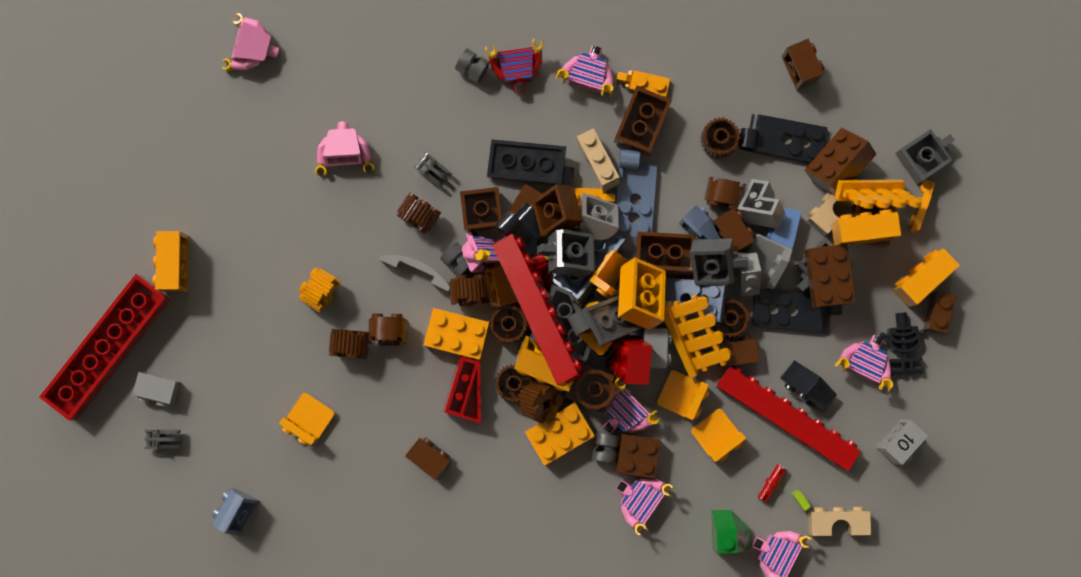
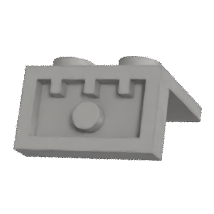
[746,234,793,290]

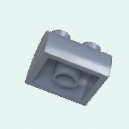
[212,488,259,535]

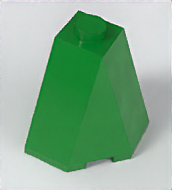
[711,510,752,554]

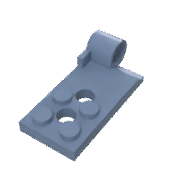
[616,149,657,237]
[665,277,727,323]

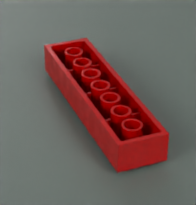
[39,274,171,421]

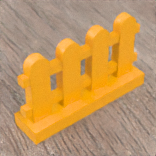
[834,180,922,209]
[664,294,731,378]

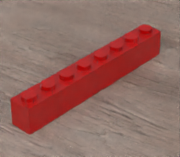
[492,234,584,386]
[715,366,861,471]

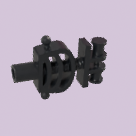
[880,312,926,376]

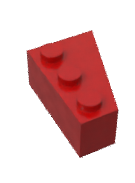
[442,356,481,423]

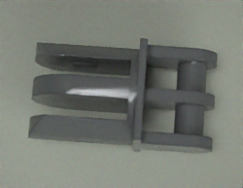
[413,152,453,188]
[144,430,181,449]

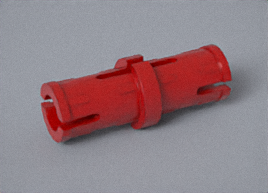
[757,464,787,503]

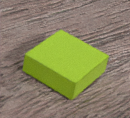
[791,490,811,511]

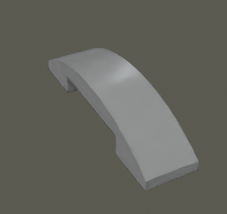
[379,255,450,293]

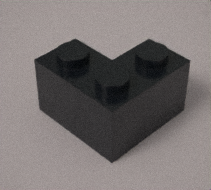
[780,360,837,412]

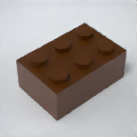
[614,86,672,156]
[804,127,877,195]
[636,231,696,279]
[804,244,856,309]

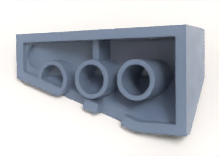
[679,205,738,274]
[551,233,626,307]

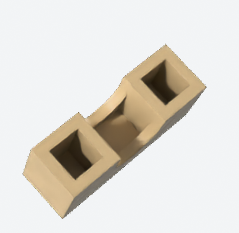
[576,128,620,192]
[808,192,854,236]
[808,507,871,536]

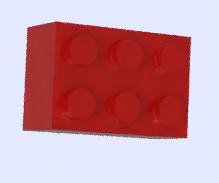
[609,335,652,385]

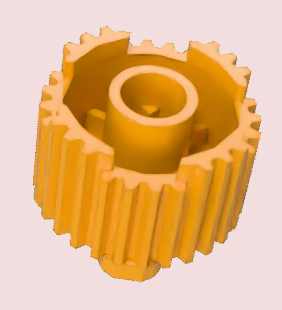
[299,267,341,313]

